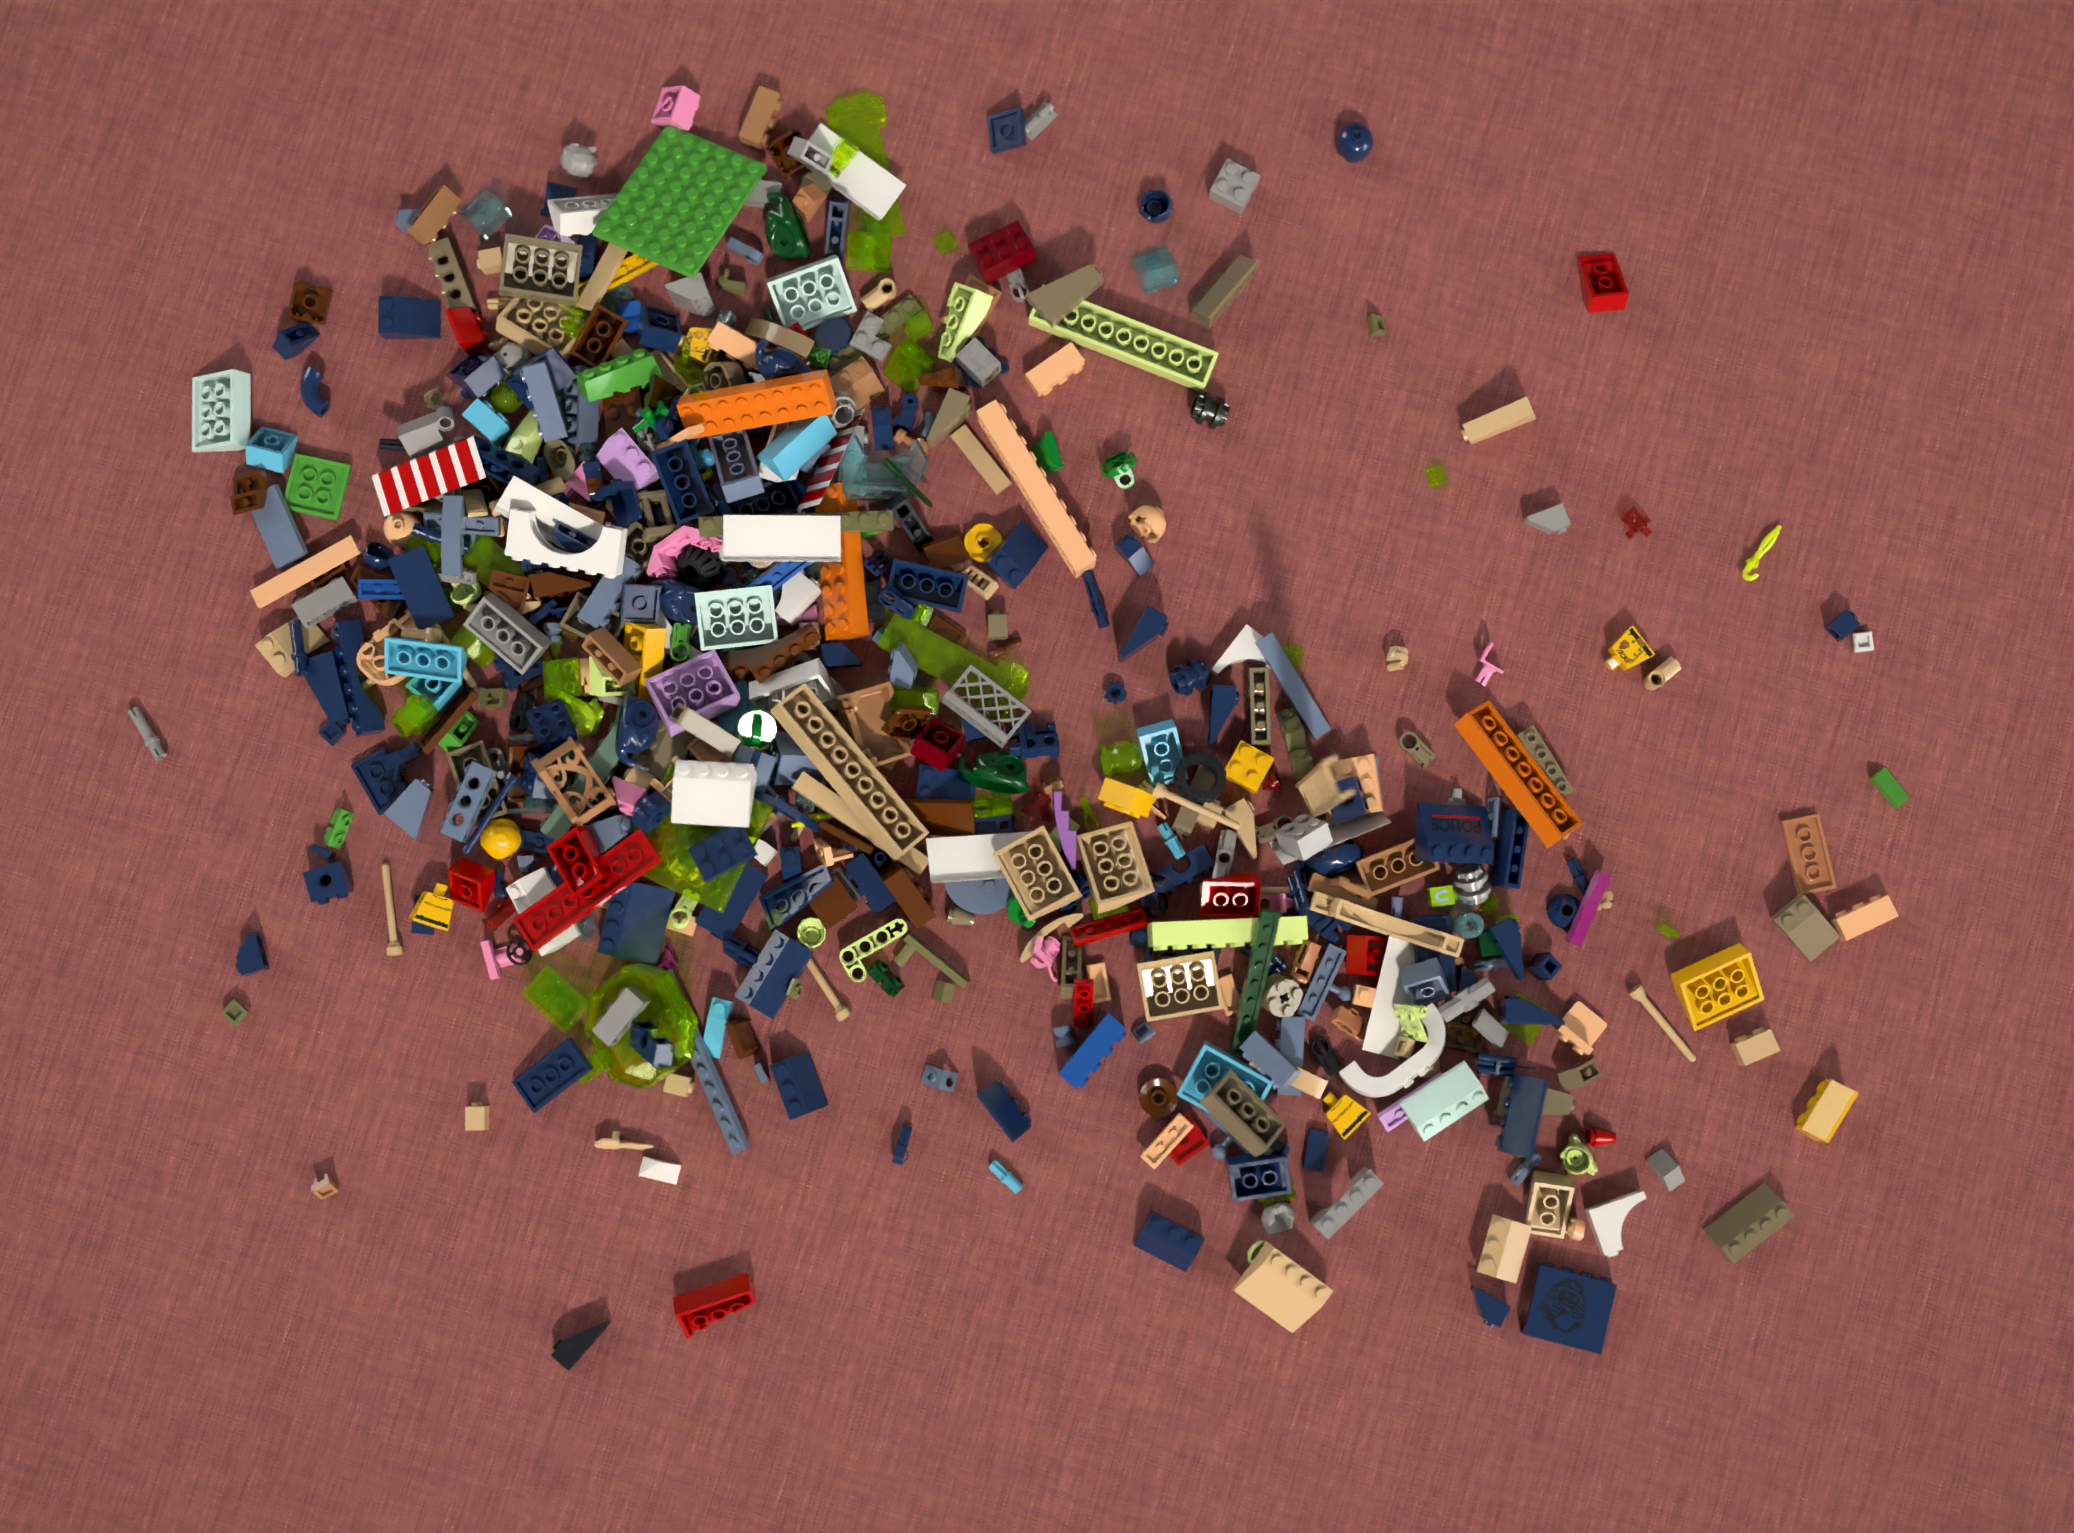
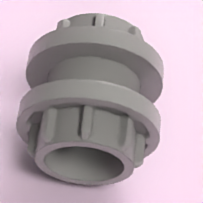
[827,389,857,428]
[1453,864,1491,905]

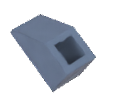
[887,642,919,690]

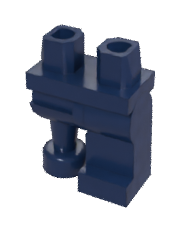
[1006,721,1060,760]
[1295,908,1354,944]

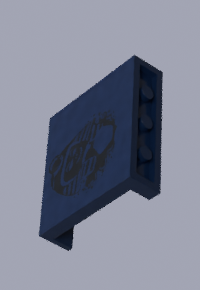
[1521,1261,1617,1355]

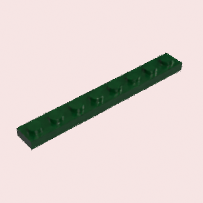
[1229,908,1281,1057]

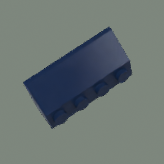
[650,439,716,525]
[886,558,969,613]
[735,929,814,1019]

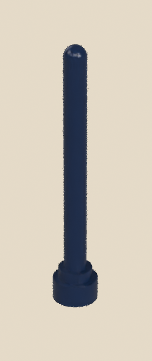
[462,771,521,855]

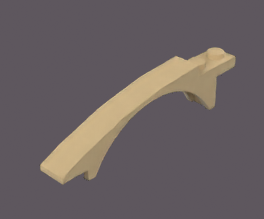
[1309,891,1465,958]

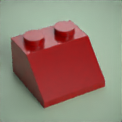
[444,307,489,355]
[448,857,495,912]
[1345,935,1388,976]

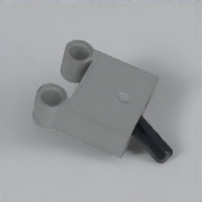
[379,406,466,460]

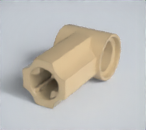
[860,278,897,313]
[401,628,442,643]
[1643,656,1682,690]

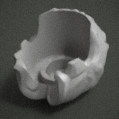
[1261,1203,1296,1234]

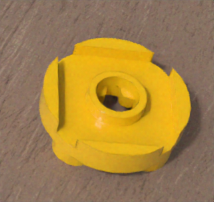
[964,524,1002,562]

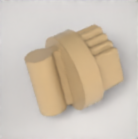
[1386,646,1408,671]

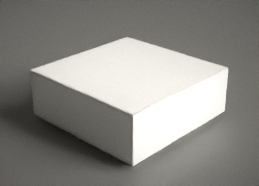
[1851,631,1874,653]

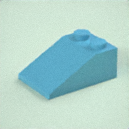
[1136,719,1189,788]

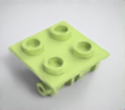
[1393,1003,1429,1042]

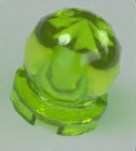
[1096,739,1143,780]

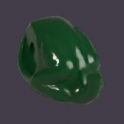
[764,192,810,260]
[958,751,1030,795]

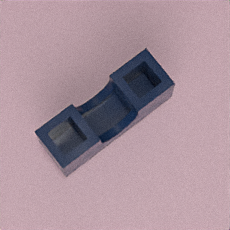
[1155,844,1214,895]
[629,1021,675,1069]

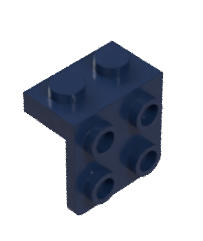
[594,479,642,528]
[492,652,546,692]
[526,699,578,753]

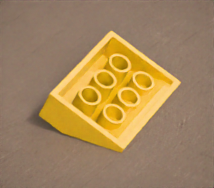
[1670,943,1764,1031]

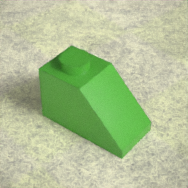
[438,710,480,753]

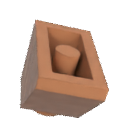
[792,183,827,223]

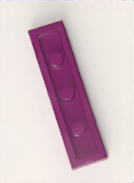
[1565,869,1611,947]

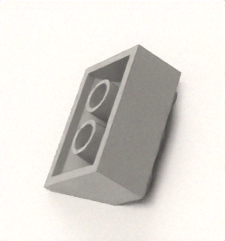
[665,272,716,316]

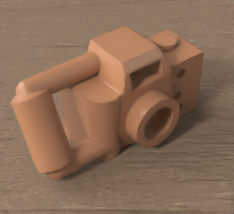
[1290,940,1321,984]
[1330,1005,1368,1041]

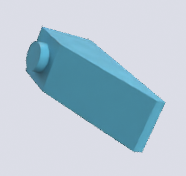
[703,997,734,1059]

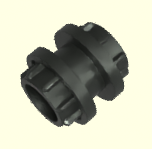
[1190,392,1230,429]

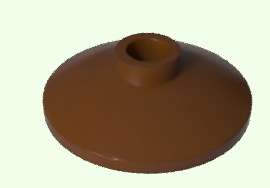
[1139,1078,1178,1117]

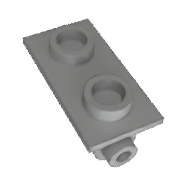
[1024,102,1058,141]

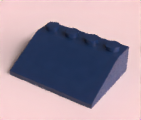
[597,879,676,964]
[1495,1073,1549,1159]

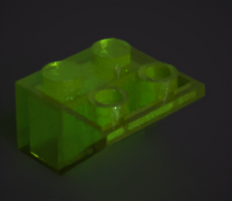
[846,231,892,273]

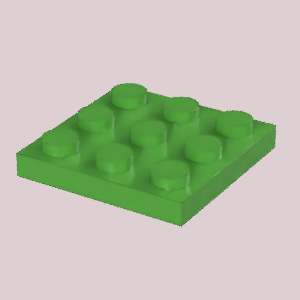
[284,453,352,521]

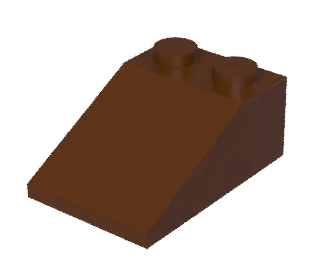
[530,570,595,603]

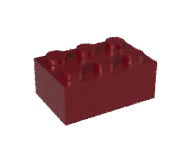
[967,220,1037,285]

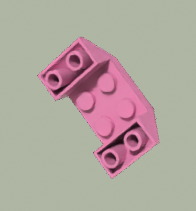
[646,526,723,580]

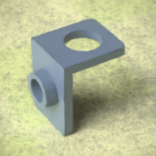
[921,1065,958,1092]

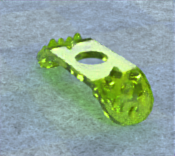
[560,302,603,338]

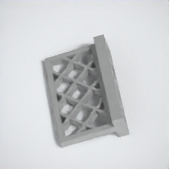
[942,665,1031,748]

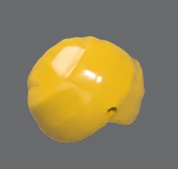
[480,817,522,859]

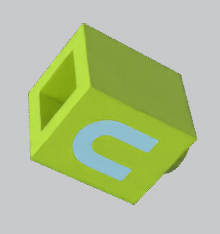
[1426,885,1457,908]

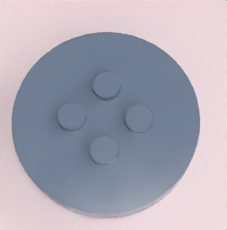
[944,878,1014,915]

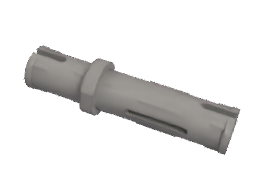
[127,707,167,761]

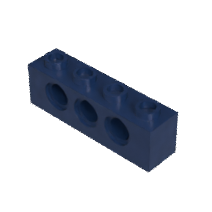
[474,435,540,486]

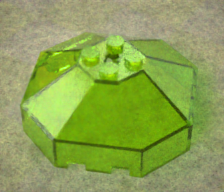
[584,962,698,1089]

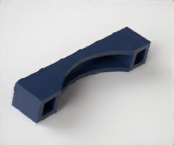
[331,619,385,737]

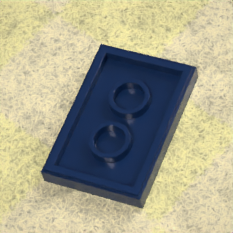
[351,746,408,815]

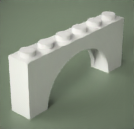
[505,508,628,578]
[717,537,822,627]

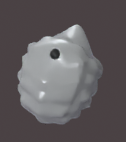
[560,143,599,178]
[492,342,533,374]

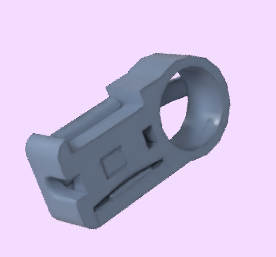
[725,236,764,265]

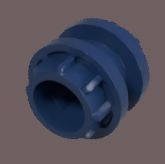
[1169,658,1210,696]

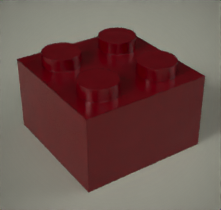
[910,717,967,772]

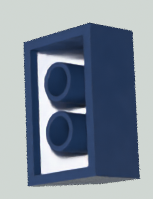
[770,1051,828,1120]
[976,1080,1032,1143]
[1134,1210,1205,1272]

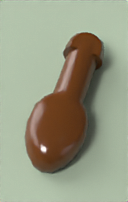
[987,638,1022,659]

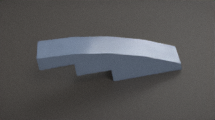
[441,495,466,576]

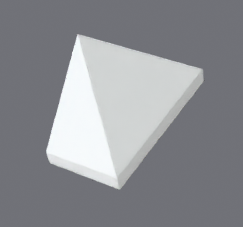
[638,1156,681,1185]

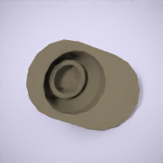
[543,439,575,481]

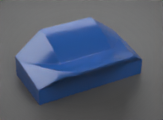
[616,300,643,335]

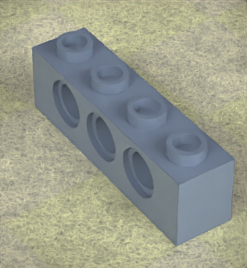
[440,761,497,843]

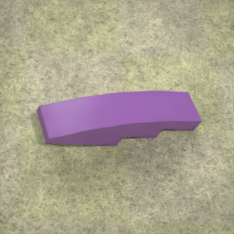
[1054,792,1076,871]

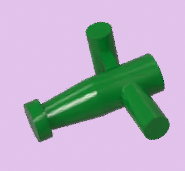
[632,401,672,441]

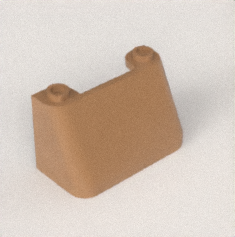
[836,681,912,767]

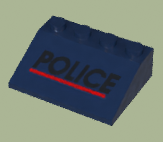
[1415,803,1494,864]

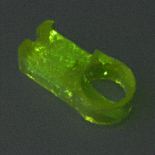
[973,795,1013,818]

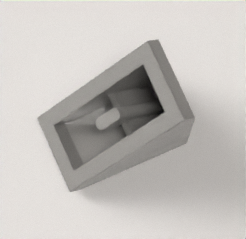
[1646,1148,1685,1192]

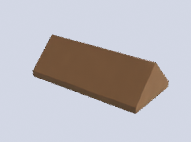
[1355,838,1440,896]

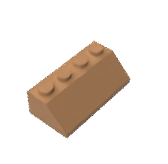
[830,356,885,411]

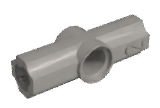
[1211,830,1237,879]
[1437,976,1496,1023]

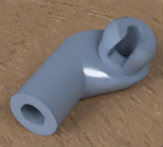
[919,411,936,440]

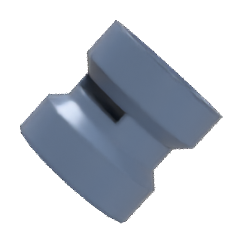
[543,623,563,644]
[1053,1025,1075,1048]

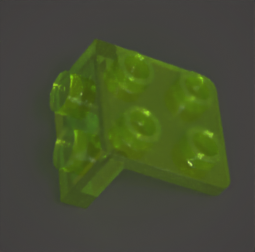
[542,658,582,701]

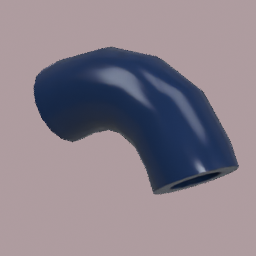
[300,366,330,417]

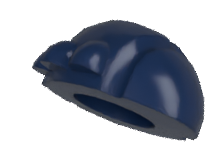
[1104,681,1127,705]

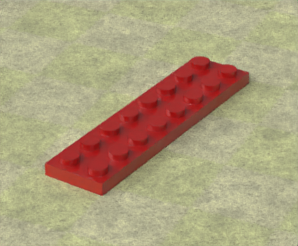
[512,829,663,952]

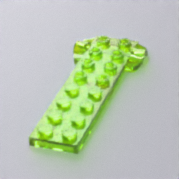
[825,92,906,243]
[877,612,1030,720]

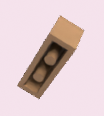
[739,85,783,150]
[406,185,462,245]
[581,627,643,686]

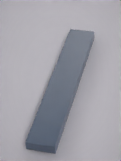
[1255,632,1331,740]

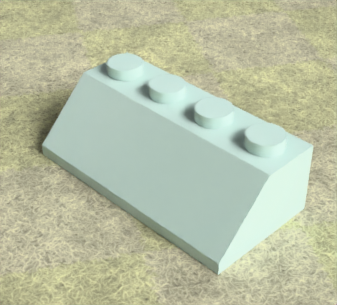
[1399,1060,1489,1142]

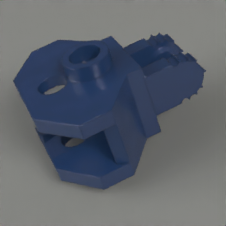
[631,791,672,834]

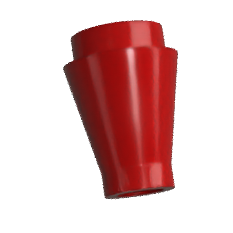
[1585,1127,1616,1147]

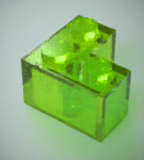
[389,694,438,738]

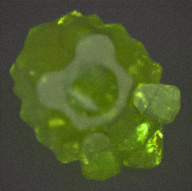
[490,380,523,413]

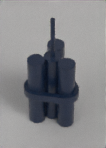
[1287,870,1313,925]
[710,932,762,970]
[1476,1053,1536,1077]

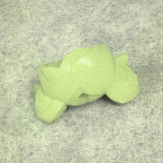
[1560,1133,1598,1175]

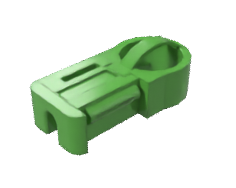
[670,623,692,663]

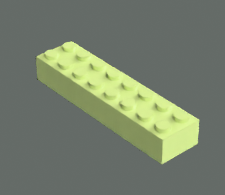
[1147,916,1308,951]

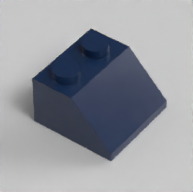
[637,304,682,354]

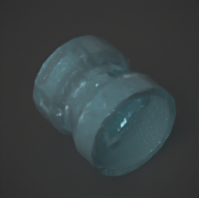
[578,443,599,464]

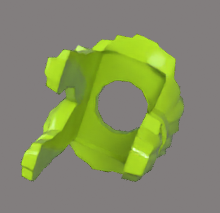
[558,691,604,738]

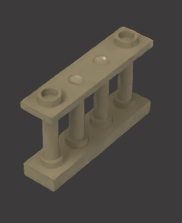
[637,484,711,543]

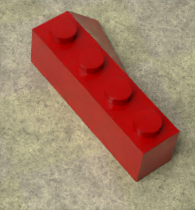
[673,1272,756,1339]

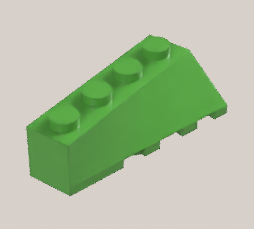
[576,348,665,402]

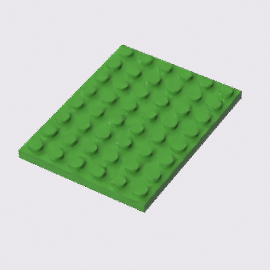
[592,125,767,279]

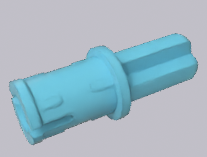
[1157,822,1185,859]
[989,1160,1024,1194]

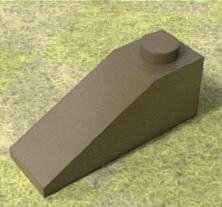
[1060,936,1082,999]

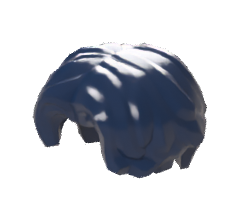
[1138,190,1174,223]

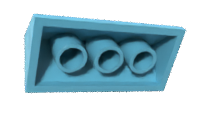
[757,415,837,482]
[384,636,468,683]

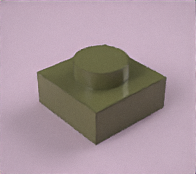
[221,999,250,1026]

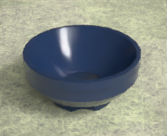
[1547,893,1581,928]

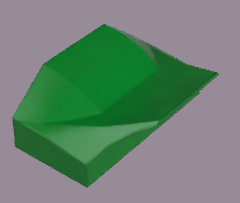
[1028,431,1064,474]

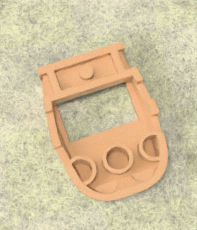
[356,609,425,686]

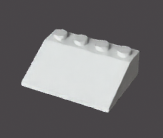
[671,760,757,828]

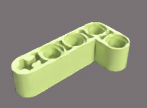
[839,919,908,982]

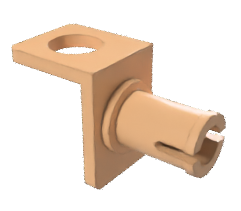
[1138,780,1167,821]

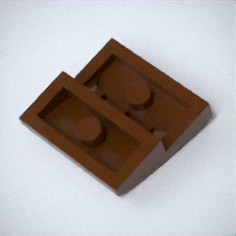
[230,470,267,515]

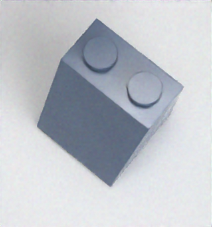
[768,731,823,785]
[384,779,434,840]
[584,815,640,856]

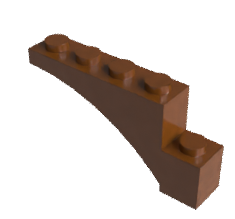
[720,622,822,684]

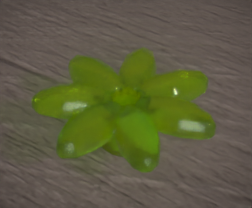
[1478,891,1501,914]

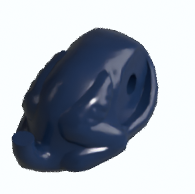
[755,339,811,380]
[650,577,707,626]
[615,691,659,767]
[1292,839,1365,879]

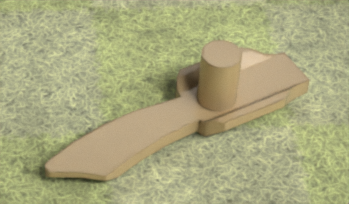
[594,1131,653,1150]

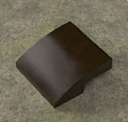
[644,374,683,418]
[1444,1010,1482,1055]

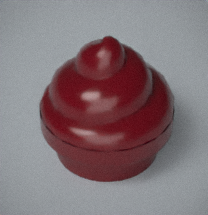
[1262,772,1282,791]

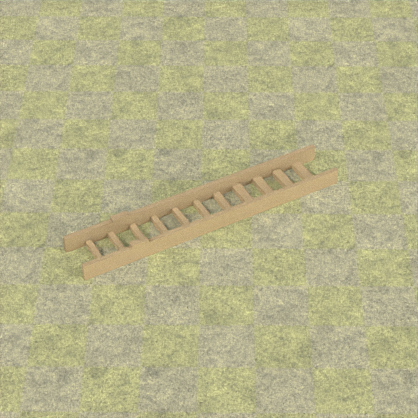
[1294,755,1355,818]

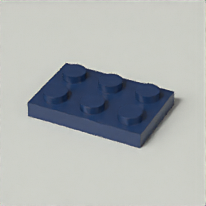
[688,826,758,883]

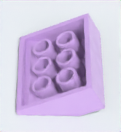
[644,650,741,737]

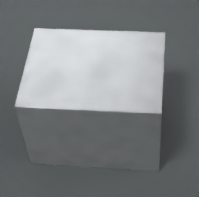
[956,337,1001,388]

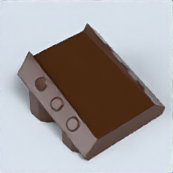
[766,129,807,178]
[286,280,333,325]
[917,367,966,391]
[922,532,973,572]
[881,704,933,740]
[725,1018,762,1060]

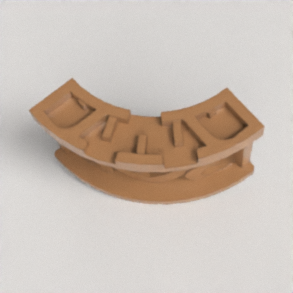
[531,737,617,827]

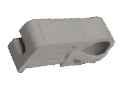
[1006,268,1029,302]

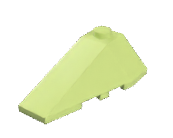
[938,282,993,362]
[503,395,561,464]

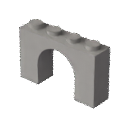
[1309,1166,1384,1239]

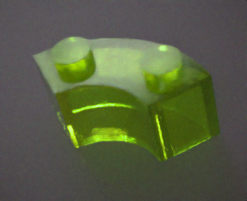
[889,685,939,715]

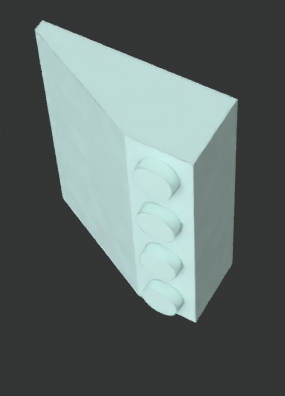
[766,254,857,330]
[192,369,251,452]
[694,585,778,651]

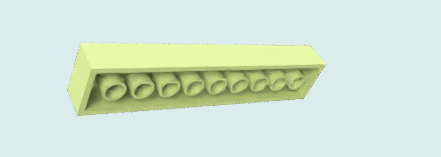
[1029,284,1219,393]

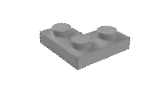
[849,311,892,363]

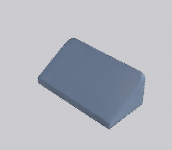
[1487,797,1501,838]

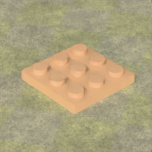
[1317,754,1384,821]

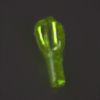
[1080,796,1100,832]

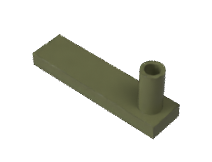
[893,932,971,989]

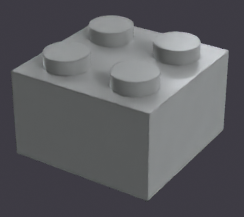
[1208,158,1261,215]
[1275,814,1334,861]

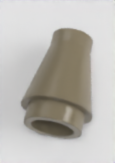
[946,906,975,926]

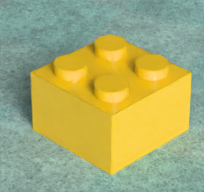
[1224,740,1275,794]
[1098,777,1155,819]

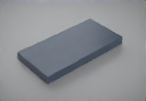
[251,484,308,570]

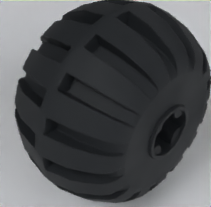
[677,545,724,590]

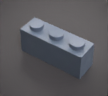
[1240,1031,1301,1089]

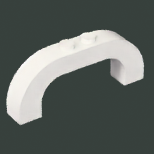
[1339,1003,1445,1097]

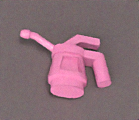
[1030,936,1060,982]

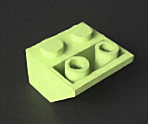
[589,656,635,697]

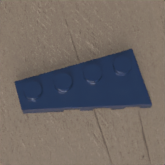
[759,864,834,932]

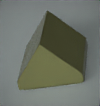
[1367,314,1386,337]
[932,980,955,1004]

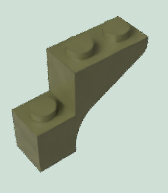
[1275,707,1314,781]

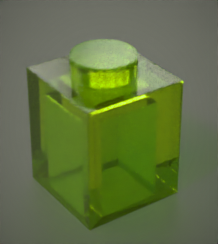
[903,311,934,342]

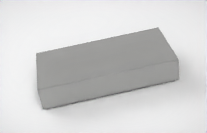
[1471,1009,1509,1049]

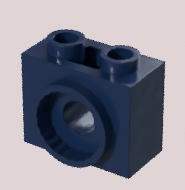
[1331,776,1371,823]
[303,861,354,905]

